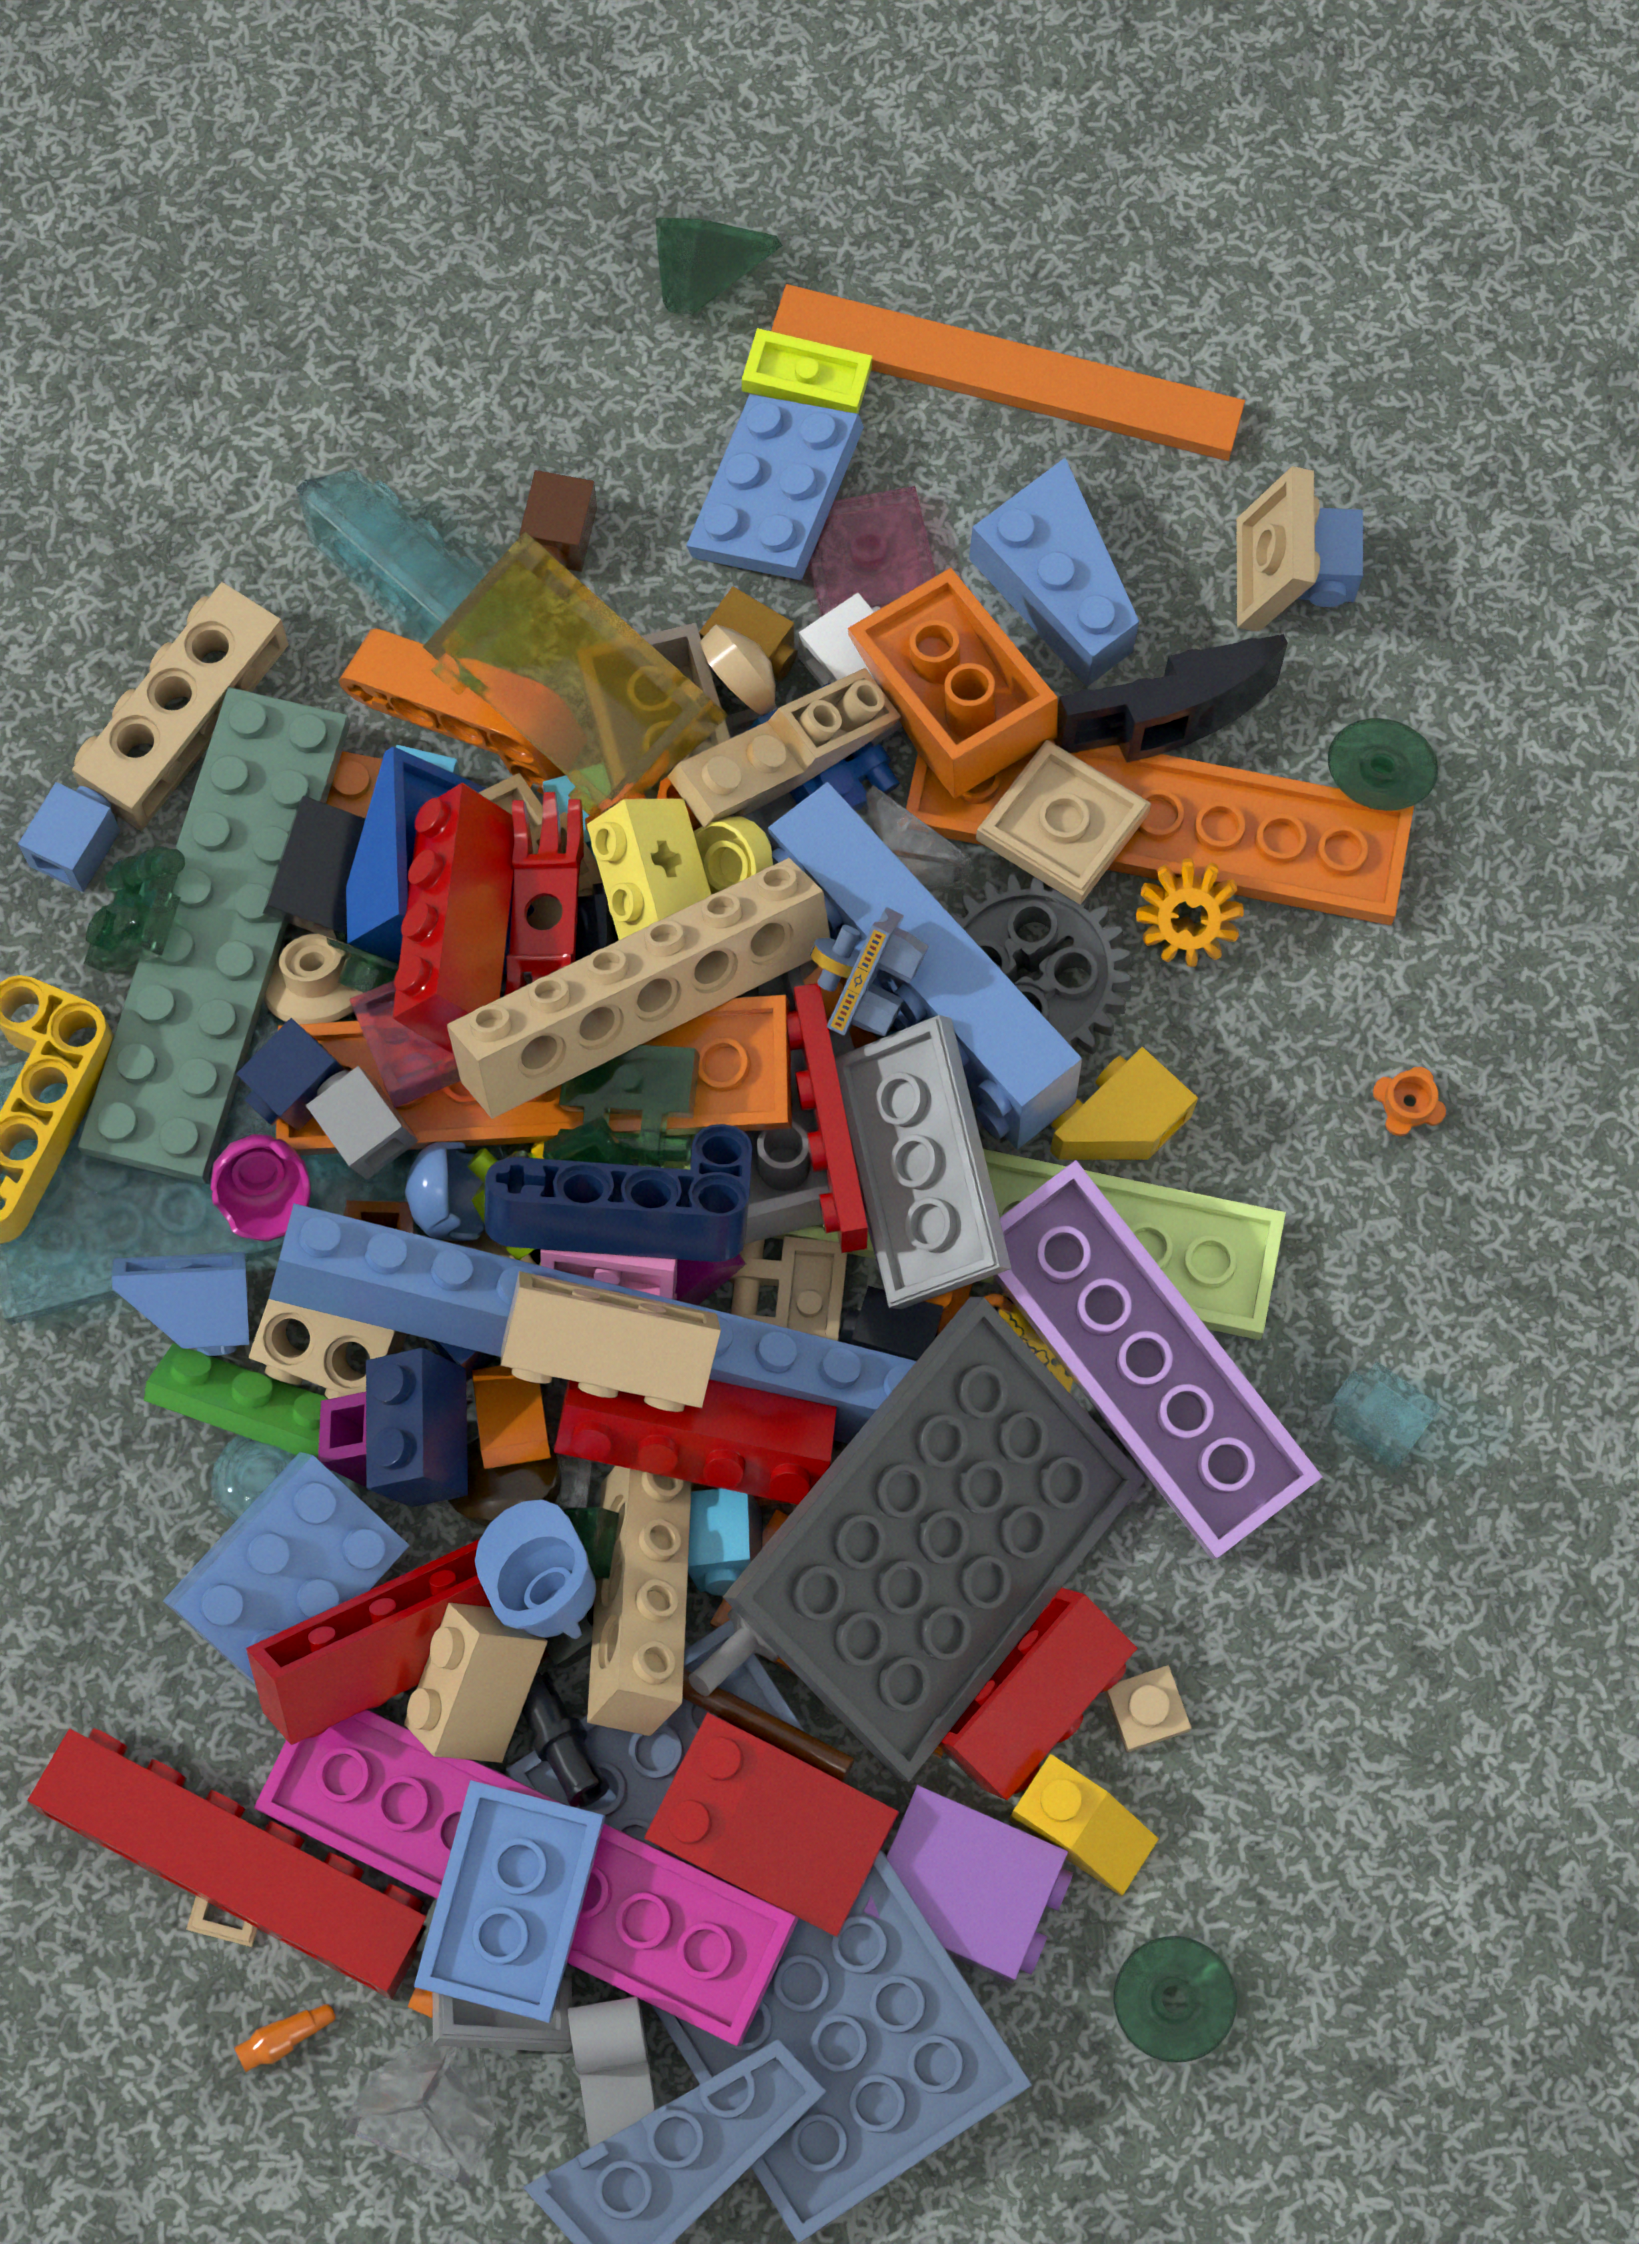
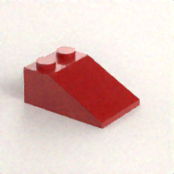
[644,1712,899,1937]

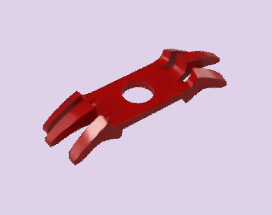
[504,792,584,996]

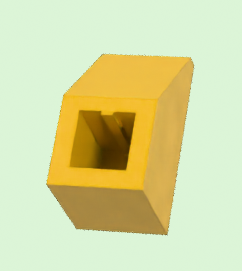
[1050,1047,1198,1160]

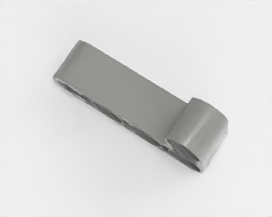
[568,1996,676,2244]

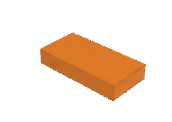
[472,1366,551,1469]

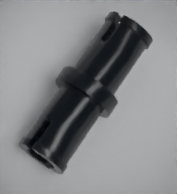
[522,1672,609,1808]

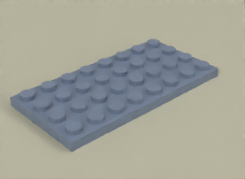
[506,1620,1033,2244]

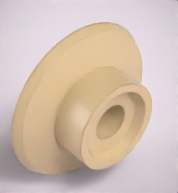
[264,934,375,1024]

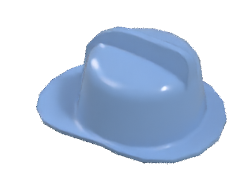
[475,1500,596,1639]

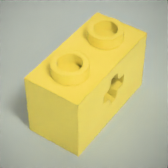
[586,799,711,940]

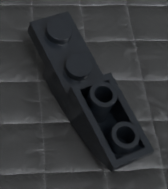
[1053,634,1288,763]

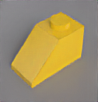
[1009,1753,1159,1897]

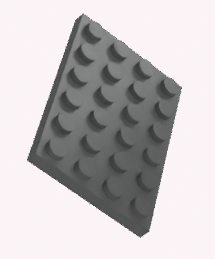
[723,1297,1146,1782]

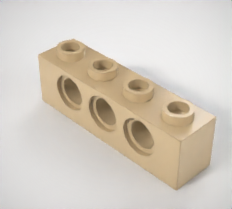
[72,582,289,832]
[587,1466,691,1736]

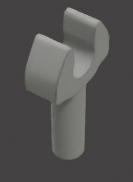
[689,1608,779,1696]

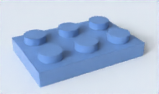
[686,394,864,580]
[414,1780,606,2023]

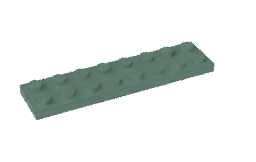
[78,687,350,1184]

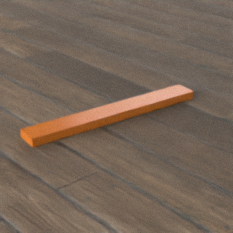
[771,284,1245,461]

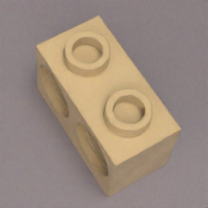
[248,1299,407,1399]

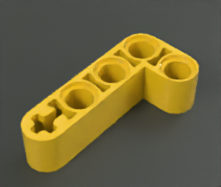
[0,975,114,1244]

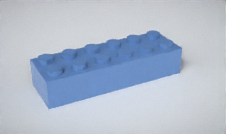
[768,782,1082,1150]

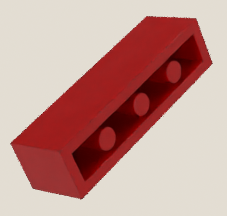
[392,783,514,1053]
[554,1379,837,1505]
[246,1539,492,1745]

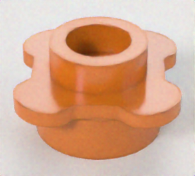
[1373,1067,1446,1136]

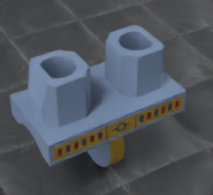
[810,907,929,1036]

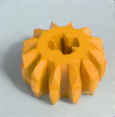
[1136,858,1244,967]

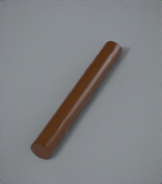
[682,1668,855,1782]

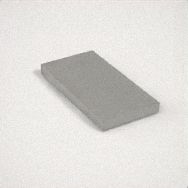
[835,1015,1012,1309]

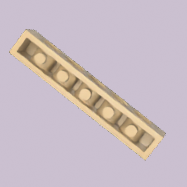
[447,858,830,1119]

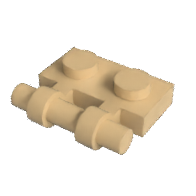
[729,1236,848,1341]

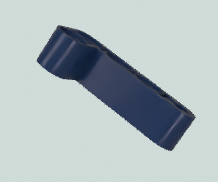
[484,1124,752,1262]

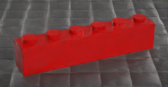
[27,1728,427,2000]

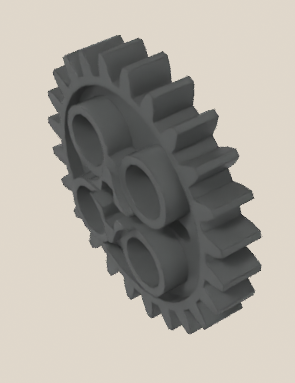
[949,874,1131,1055]

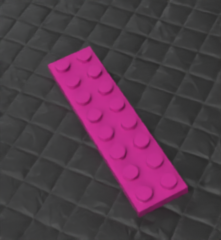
[254,1709,799,2046]

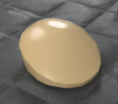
[700,624,775,716]

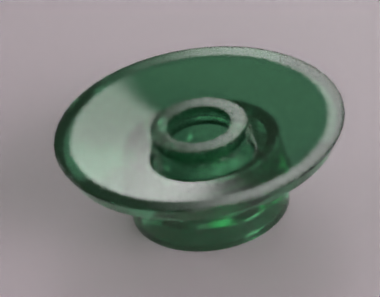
[1328,718,1438,811]
[326,937,399,1003]
[1114,1936,1237,2063]

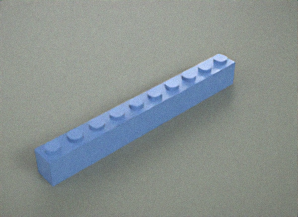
[269,1203,917,1444]

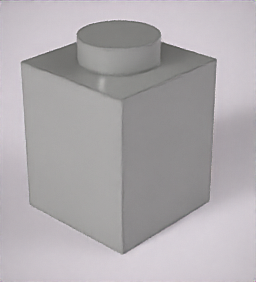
[306,1066,419,1180]

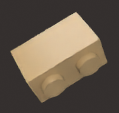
[404,1603,548,1763]

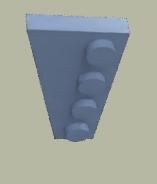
[523,2039,826,2244]

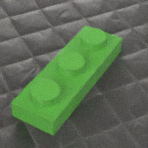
[144,1343,328,1459]

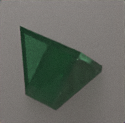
[655,218,783,314]

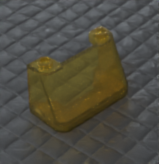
[423,531,728,819]

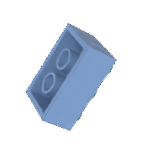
[163,1452,410,1686]

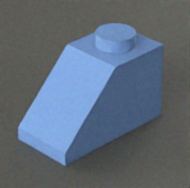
[112,1252,249,1356]

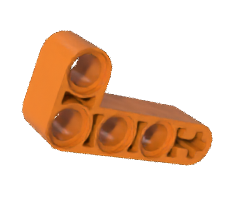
[338,628,587,795]

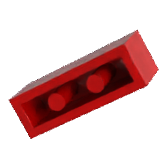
[938,1587,1138,1801]

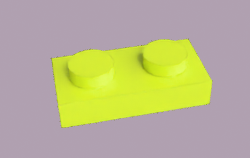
[741,328,872,414]

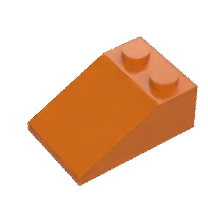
[848,568,1058,799]

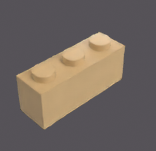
[501,1271,721,1412]

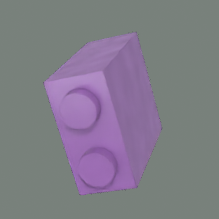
[863,1785,1073,1984]

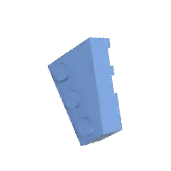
[969,458,1139,687]

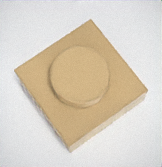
[1105,1665,1192,1753]

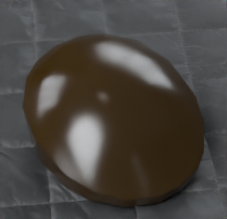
[448,1437,562,1526]

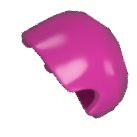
[210,1134,311,1242]

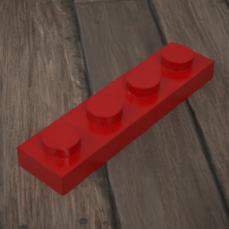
[787,983,868,1253]

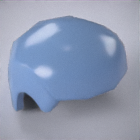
[405,1142,485,1241]

